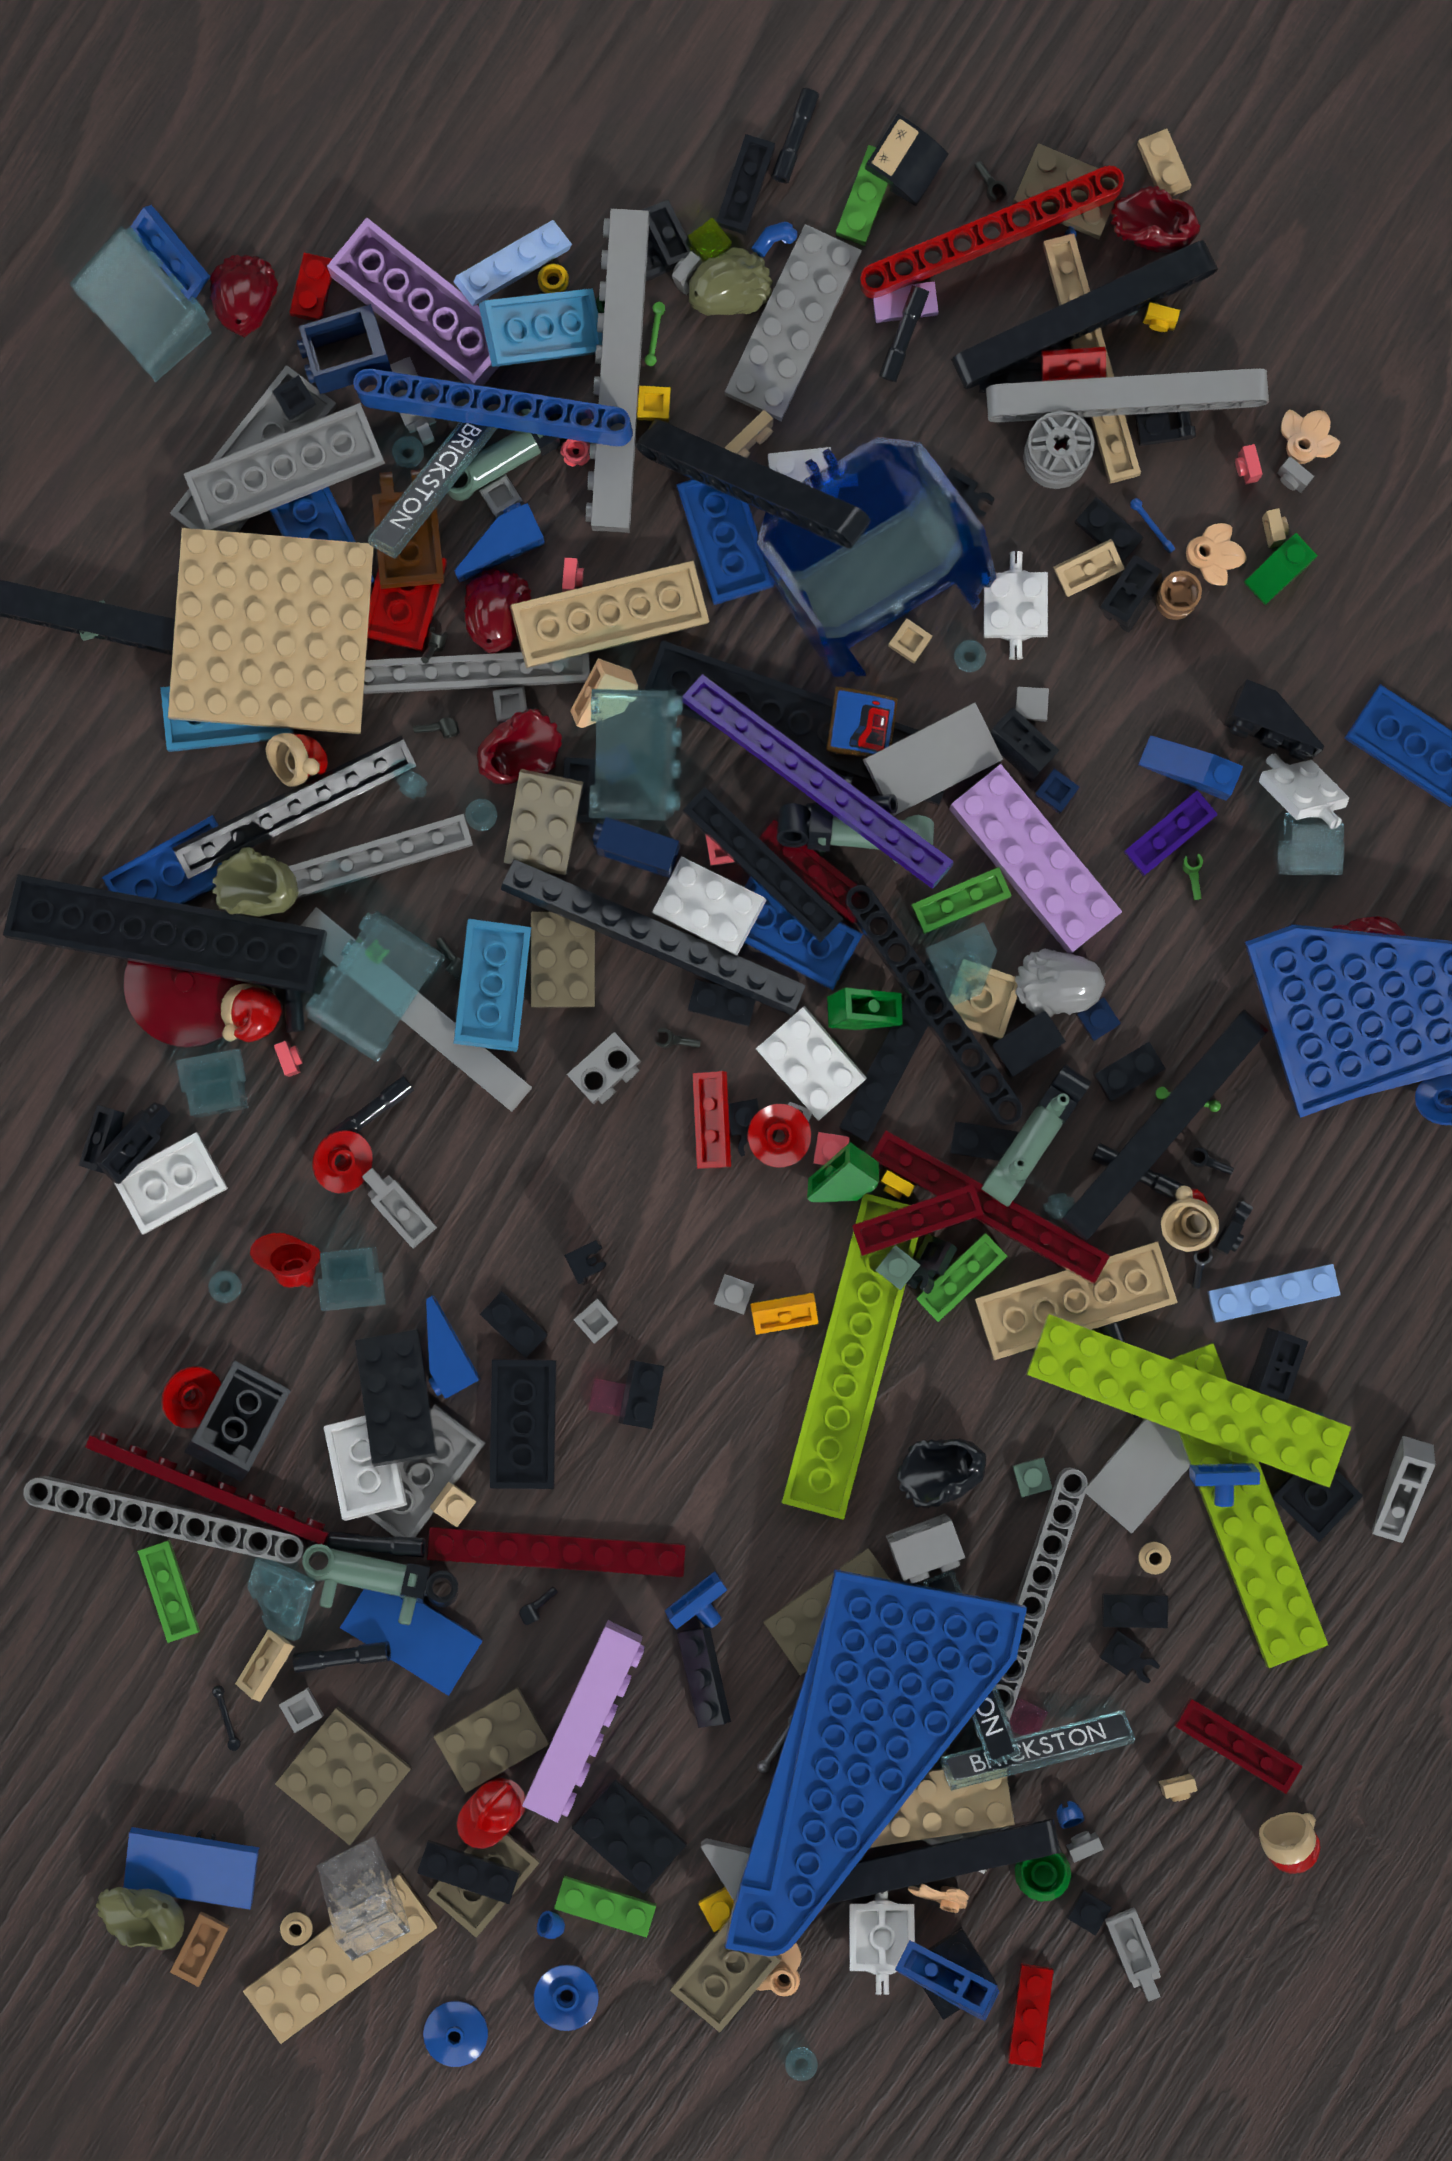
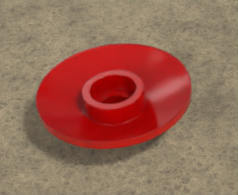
[748,1104,811,1168]
[312,1130,373,1193]
[161,1366,221,1429]

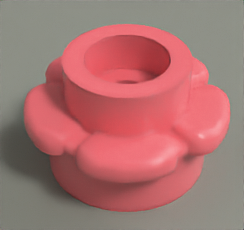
[560,439,590,467]

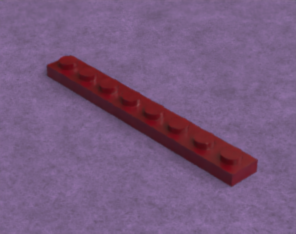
[871,1131,1110,1285]
[85,1432,330,1545]
[427,1527,686,1577]

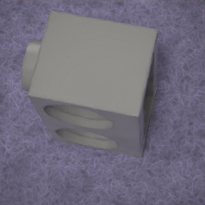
[567,1032,641,1105]

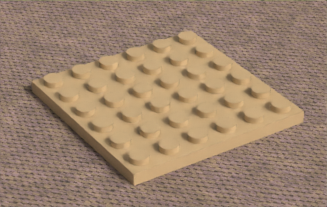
[168,528,374,734]

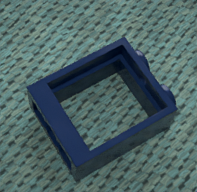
[297,304,392,394]
[592,817,680,879]

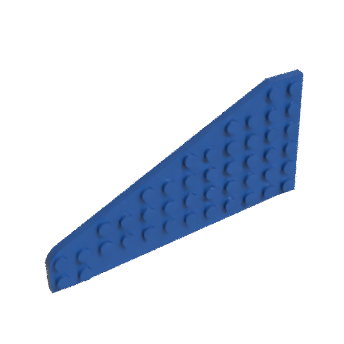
[1245,925,1452,1118]
[725,1569,1027,1956]

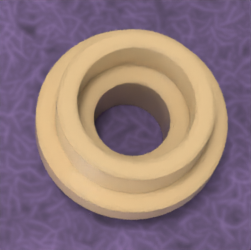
[1138,1542,1171,1574]
[280,1912,313,1946]

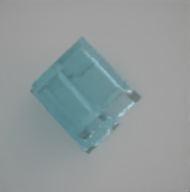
[1278,813,1345,875]
[176,1049,248,1118]
[318,1247,386,1311]

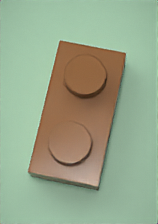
[170,1911,230,1987]

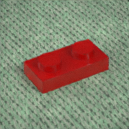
[289,252,332,321]
[1041,346,1106,381]

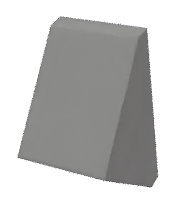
[701,1838,751,1902]

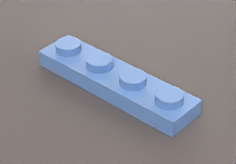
[454,220,572,307]
[1207,1264,1340,1322]

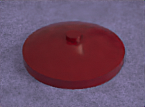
[124,960,248,1048]

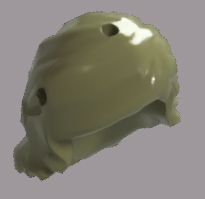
[689,247,773,316]
[213,847,299,917]
[96,1887,185,1950]

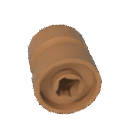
[1155,571,1202,620]

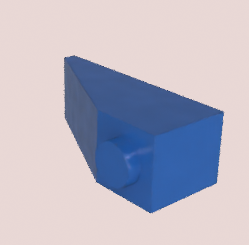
[454,503,545,583]
[1138,735,1243,801]
[426,1296,481,1399]
[895,1940,999,2021]

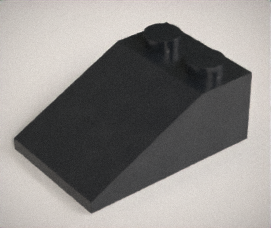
[184,1360,291,1482]

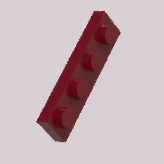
[759,820,869,924]
[852,1184,984,1256]
[1174,1698,1303,1794]

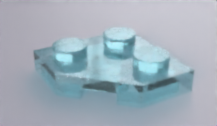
[925,922,997,1006]
[247,1557,316,1641]

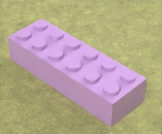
[327,218,499,386]
[949,764,1122,954]
[522,1620,645,1823]

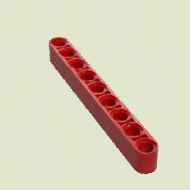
[860,165,1124,299]

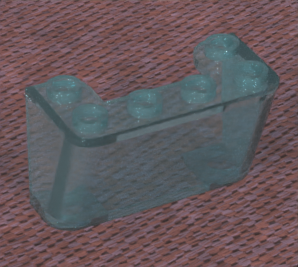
[69,226,212,382]
[589,688,682,820]
[305,910,446,1062]

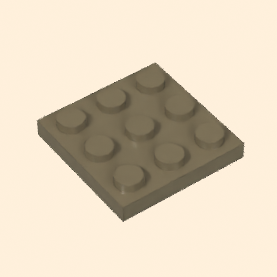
[275,1707,412,1845]

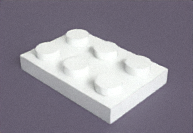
[652,856,766,956]
[756,1006,867,1121]
[115,1132,228,1235]
[324,1416,407,1521]

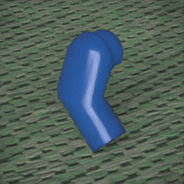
[751,221,798,258]

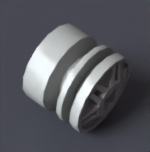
[1023,411,1095,489]

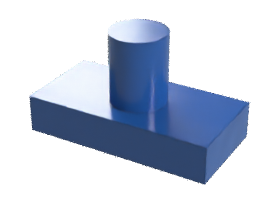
[1189,1463,1260,1507]
[664,1571,727,1630]

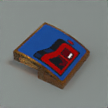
[827,686,898,759]

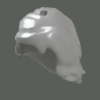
[1015,948,1106,1017]

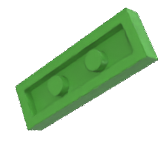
[836,145,888,246]
[911,867,1012,934]
[916,1233,1008,1322]
[138,1540,200,1643]
[554,1876,656,1938]

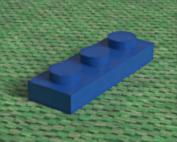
[129,205,210,300]

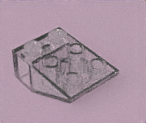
[317,1837,410,1961]

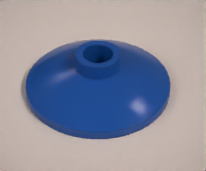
[1415,1073,1452,1125]
[534,1965,599,2031]
[423,2001,488,2067]

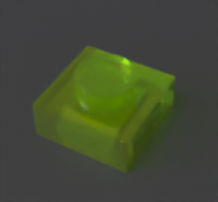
[688,217,732,261]

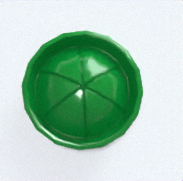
[1015,1852,1071,1902]

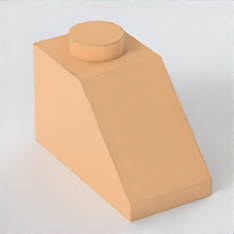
[570,658,638,728]

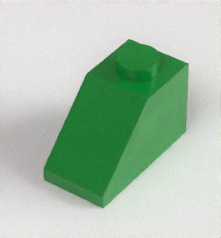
[1244,533,1318,605]
[827,988,903,1030]
[807,1142,879,1202]

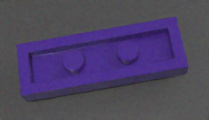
[1123,790,1218,876]

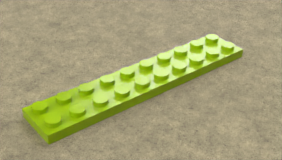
[782,1193,918,1520]
[1026,1314,1351,1488]
[1170,1343,1328,1668]

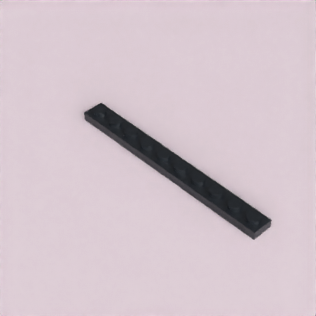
[501,859,806,1016]

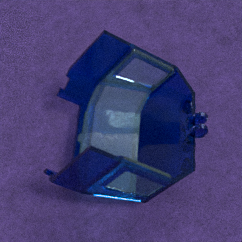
[756,437,997,677]

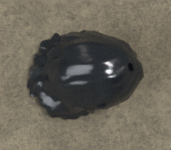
[897,1438,986,1509]

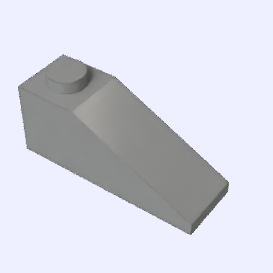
[1372,1436,1436,1543]

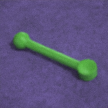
[644,302,665,366]
[1155,1087,1221,1112]

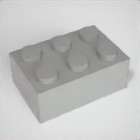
[886,1514,965,1583]

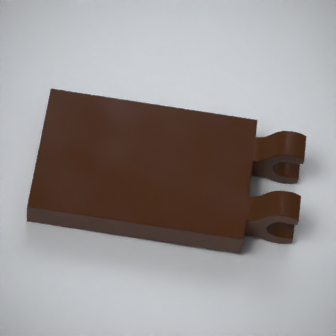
[372,469,444,589]

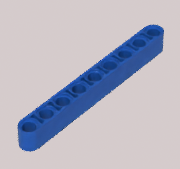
[353,369,633,447]

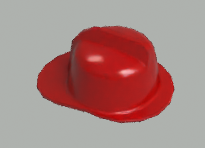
[250,1233,321,1288]
[457,1778,525,1849]

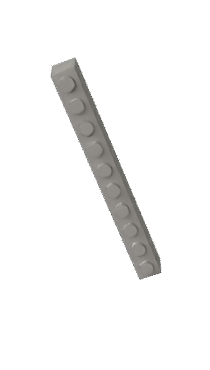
[586,209,650,533]

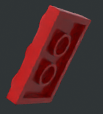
[367,558,447,652]

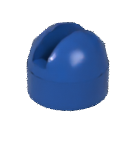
[1057,1801,1085,1829]
[537,1911,565,1939]

